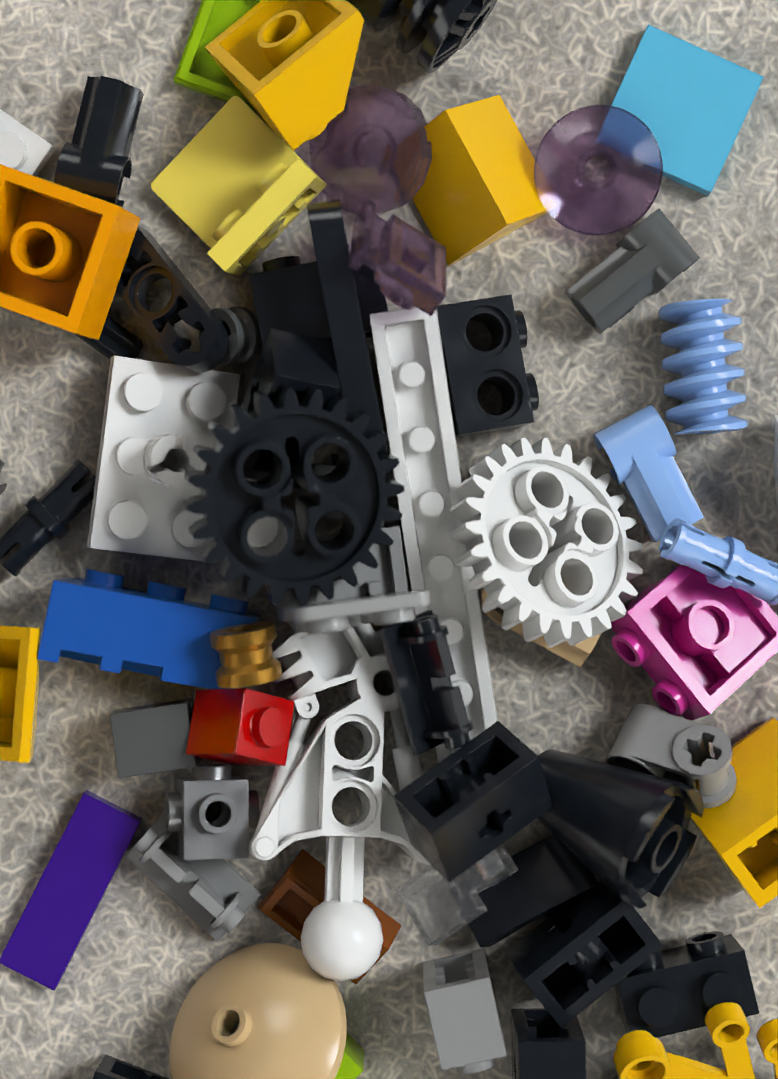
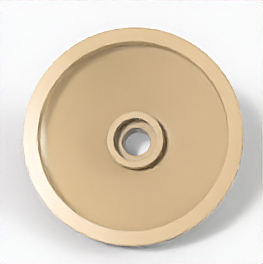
[169,943,347,1079]

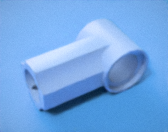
[593,405,704,542]

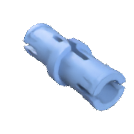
[659,518,778,605]

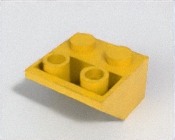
[690,717,778,908]

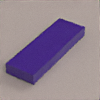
[0,790,143,991]

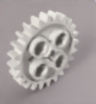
[449,438,643,647]

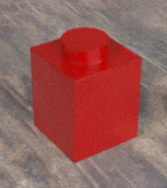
[186,688,294,766]

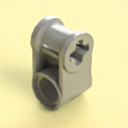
[606,704,737,808]

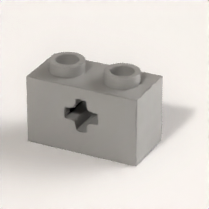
[423,948,507,1074]

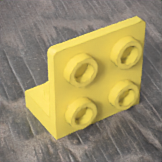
[151,96,327,276]

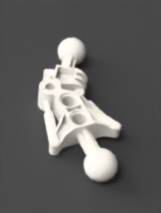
[225,517,431,982]

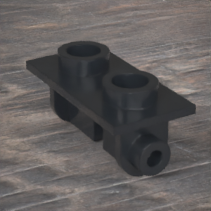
[379,610,474,755]

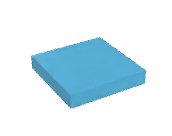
[594,24,764,196]

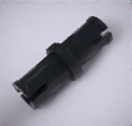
[0,459,96,577]

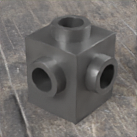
[165,764,260,860]

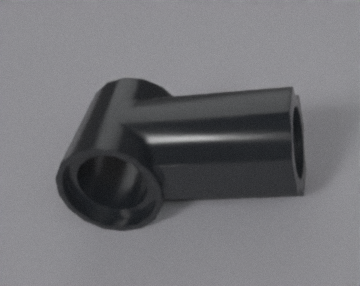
[54,76,144,208]

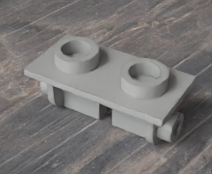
[125,813,261,941]

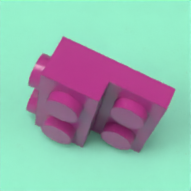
[611,564,778,721]

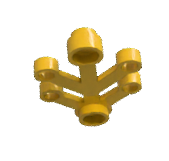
[613,1002,778,1079]

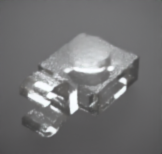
[396,847,518,945]

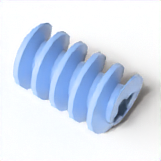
[658,299,748,435]

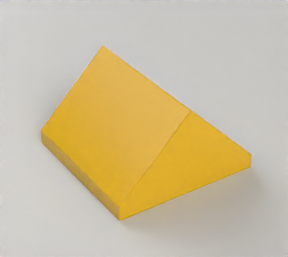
[389,95,560,267]

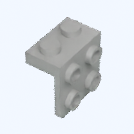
[267,526,431,634]

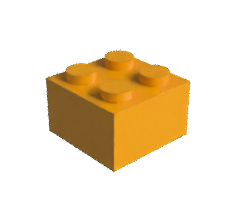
[0,164,141,340]

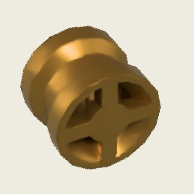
[209,622,283,688]

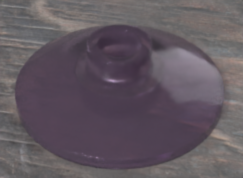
[534,105,663,235]

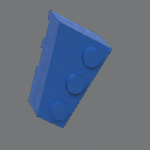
[37,568,261,689]

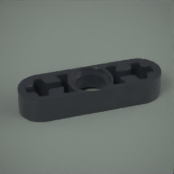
[116,225,229,372]

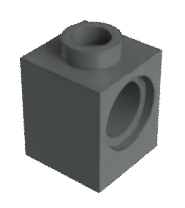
[109,698,202,778]

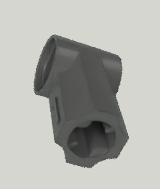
[566,208,700,334]

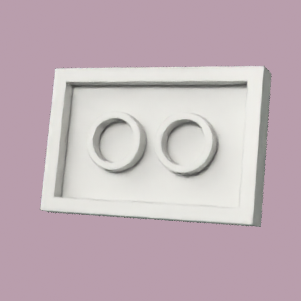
[87,356,240,563]

